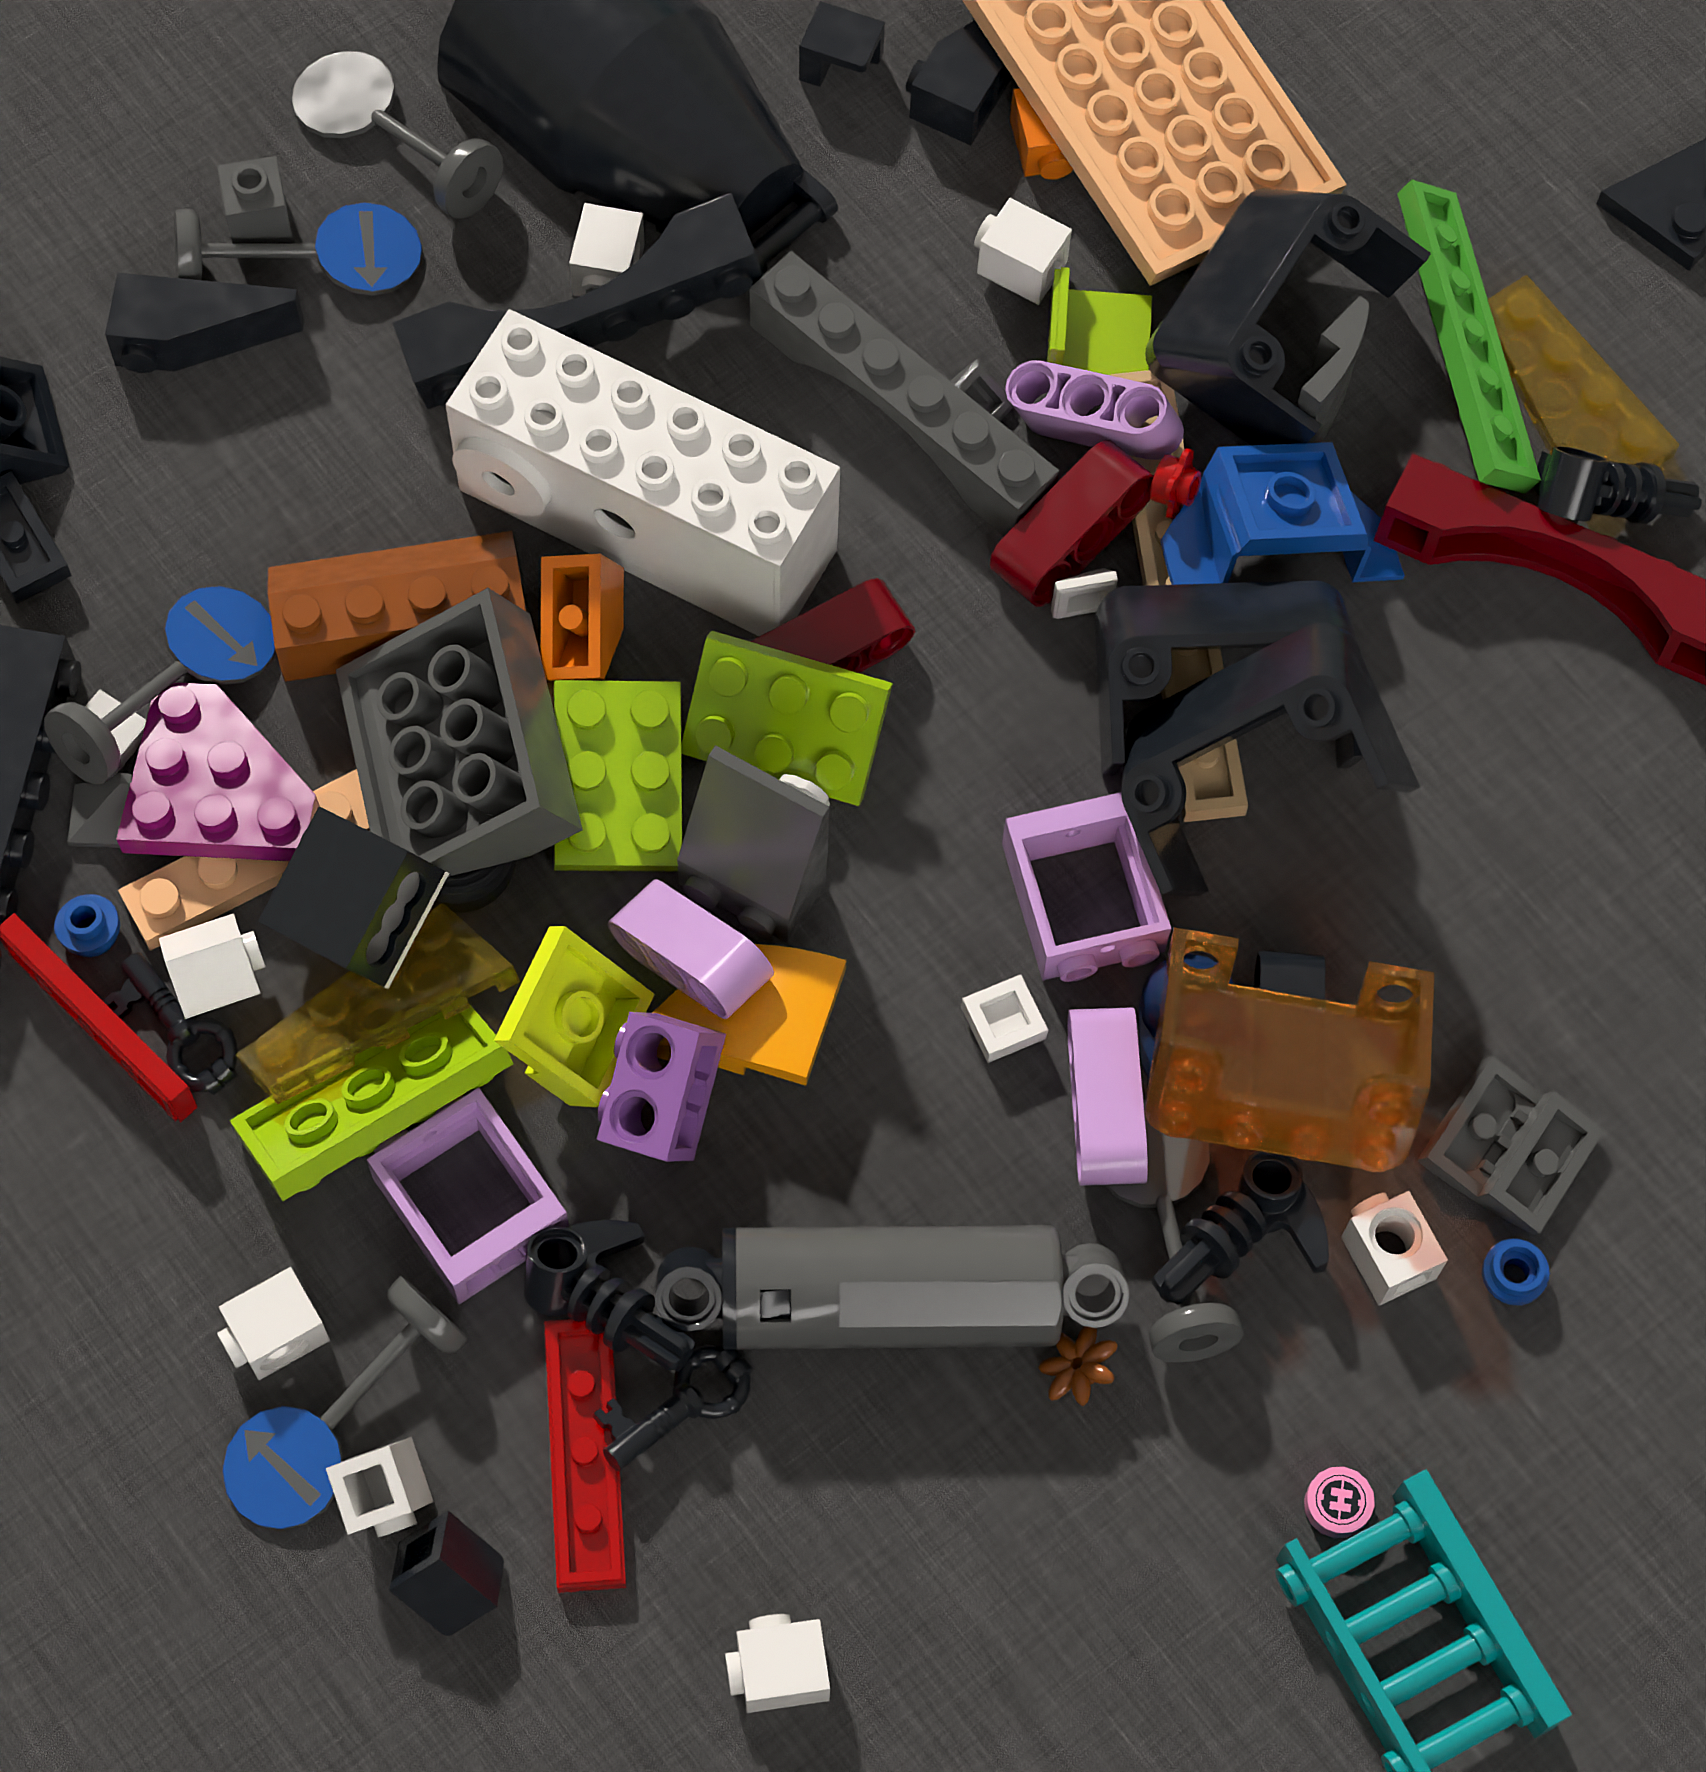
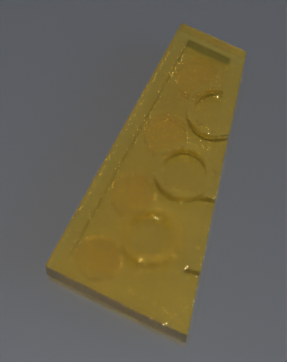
[1488,274,1680,467]
[236,903,520,1104]

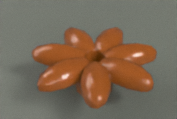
[1038,1326,1118,1406]

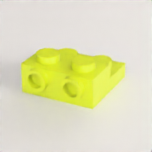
[494,926,655,1107]

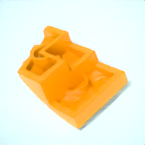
[652,944,846,1086]

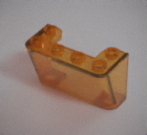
[1145,927,1434,1172]

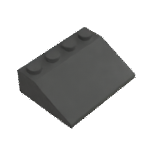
[336,588,583,877]

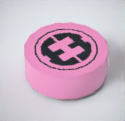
[1304,1467,1375,1538]

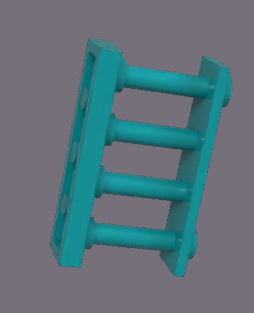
[1275,1469,1572,1772]

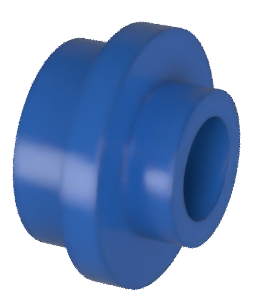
[54,894,120,957]
[1482,1239,1550,1305]

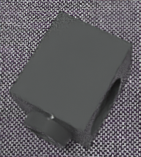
[217,156,294,243]

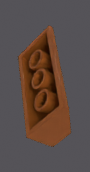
[268,531,526,682]

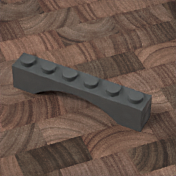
[750,251,1059,536]

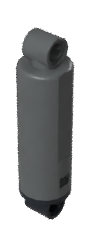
[655,1225,1130,1349]

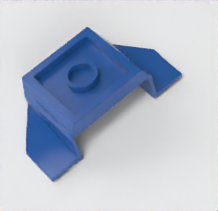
[1160,442,1405,585]

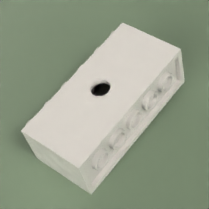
[446,309,840,636]

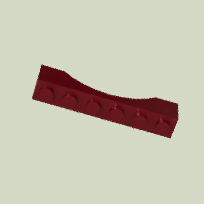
[1373,453,1706,685]

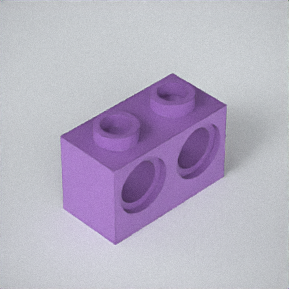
[597,1012,726,1162]

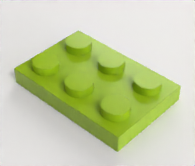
[681,631,893,806]
[553,680,682,871]

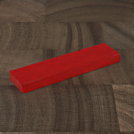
[0,913,198,1123]
[544,1319,627,1593]

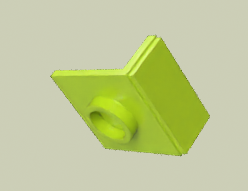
[1047,267,1152,376]

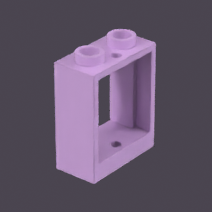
[1002,792,1171,982]
[367,1087,569,1304]

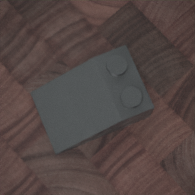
[677,745,830,943]

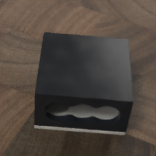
[258,806,449,989]

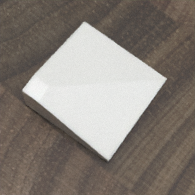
[1051,568,1118,619]

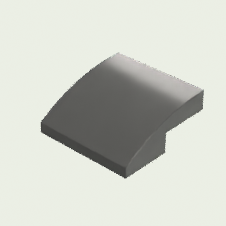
[1297,296,1370,443]
[1417,1056,1605,1235]

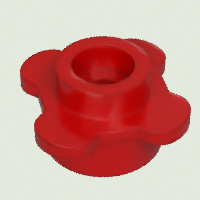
[1150,448,1202,520]

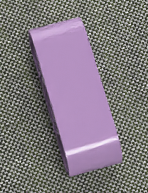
[1005,360,1184,460]
[608,879,774,1019]
[1067,1007,1148,1186]

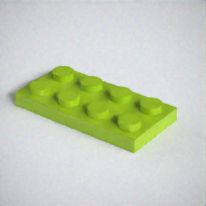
[229,988,514,1201]

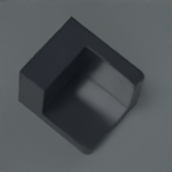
[799,1,885,87]
[389,1510,504,1636]

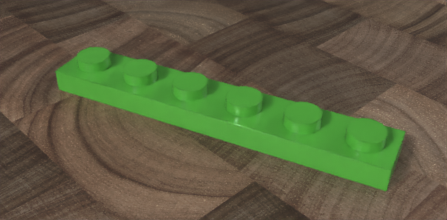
[1397,180,1541,494]

